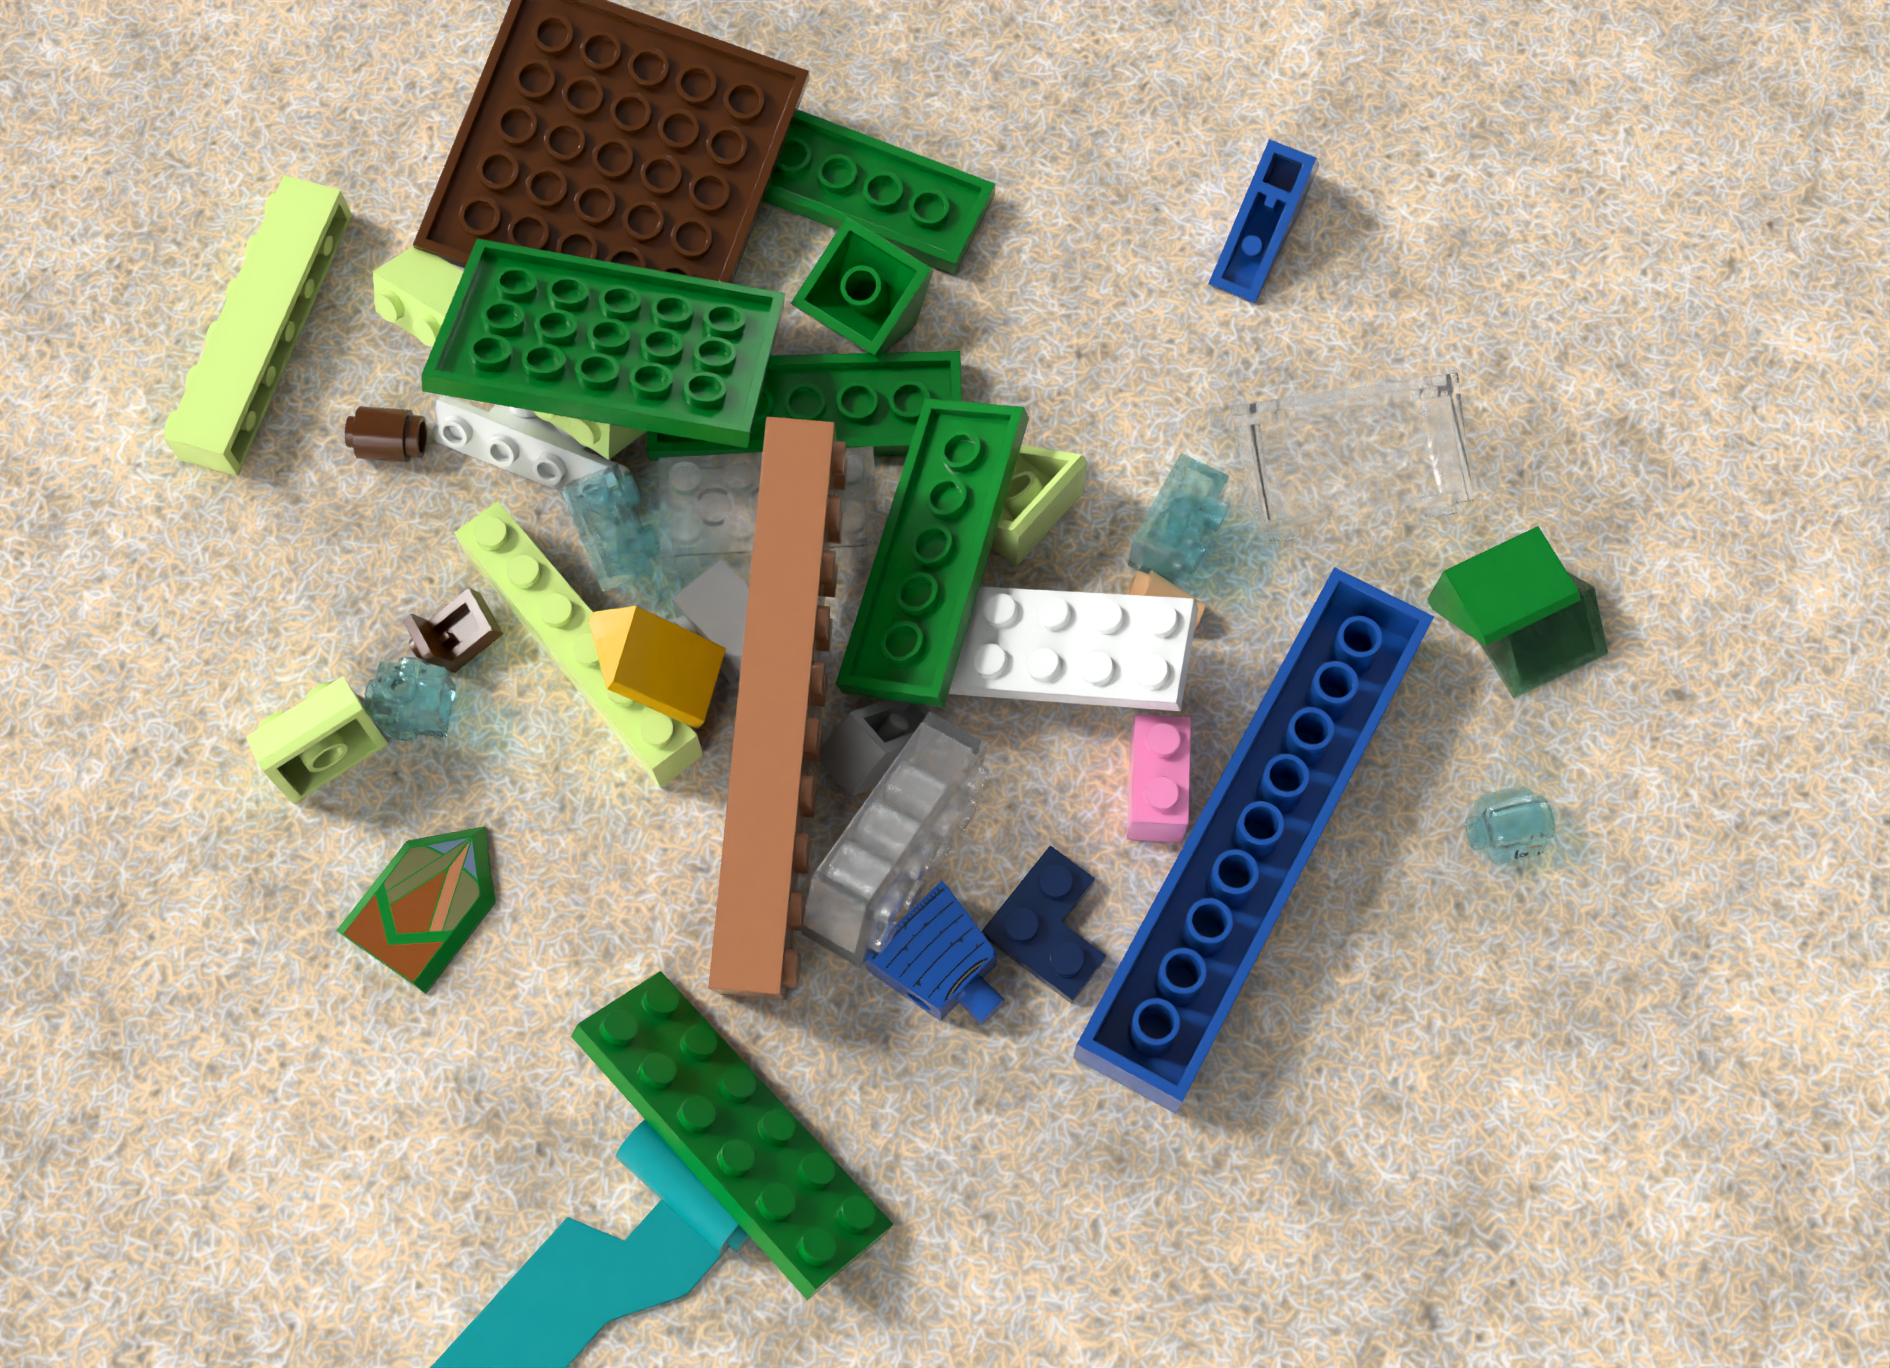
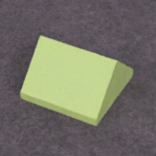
[991,445,1087,567]

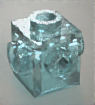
[365,657,456,741]

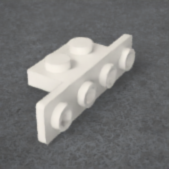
[434,395,630,514]

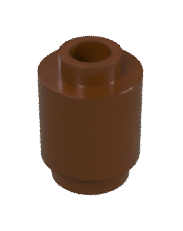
[345,406,427,462]

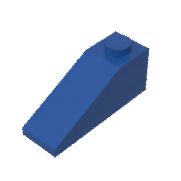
[1208,139,1320,303]

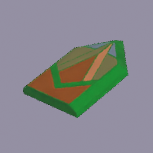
[336,826,496,994]

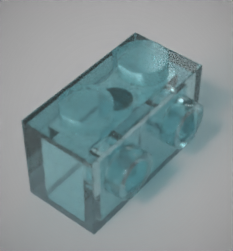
[1128,453,1230,586]
[561,464,662,592]

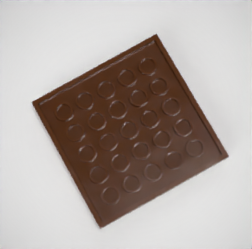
[413,0,809,284]

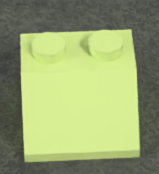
[246,676,388,804]

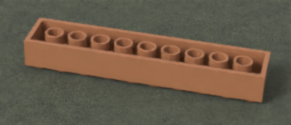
[708,417,848,1000]

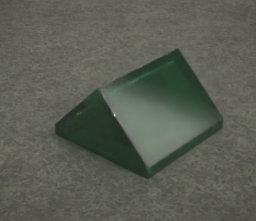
[1479,572,1608,699]

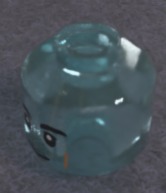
[1465,786,1555,865]

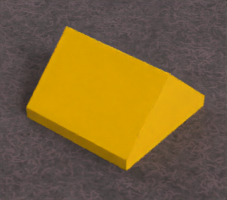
[588,606,726,729]

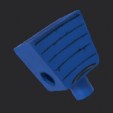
[864,881,1005,1025]

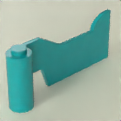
[430,1119,752,1368]

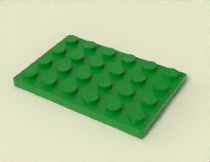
[421,239,785,448]

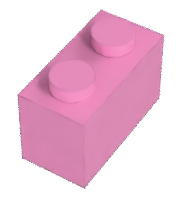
[1127,714,1191,843]

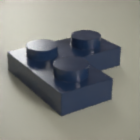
[981,845,1106,1004]

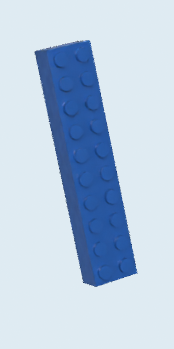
[1073,567,1434,1114]

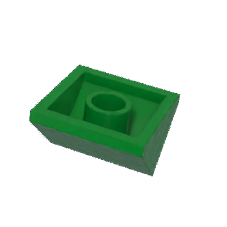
[791,217,933,358]
[1427,526,1581,646]

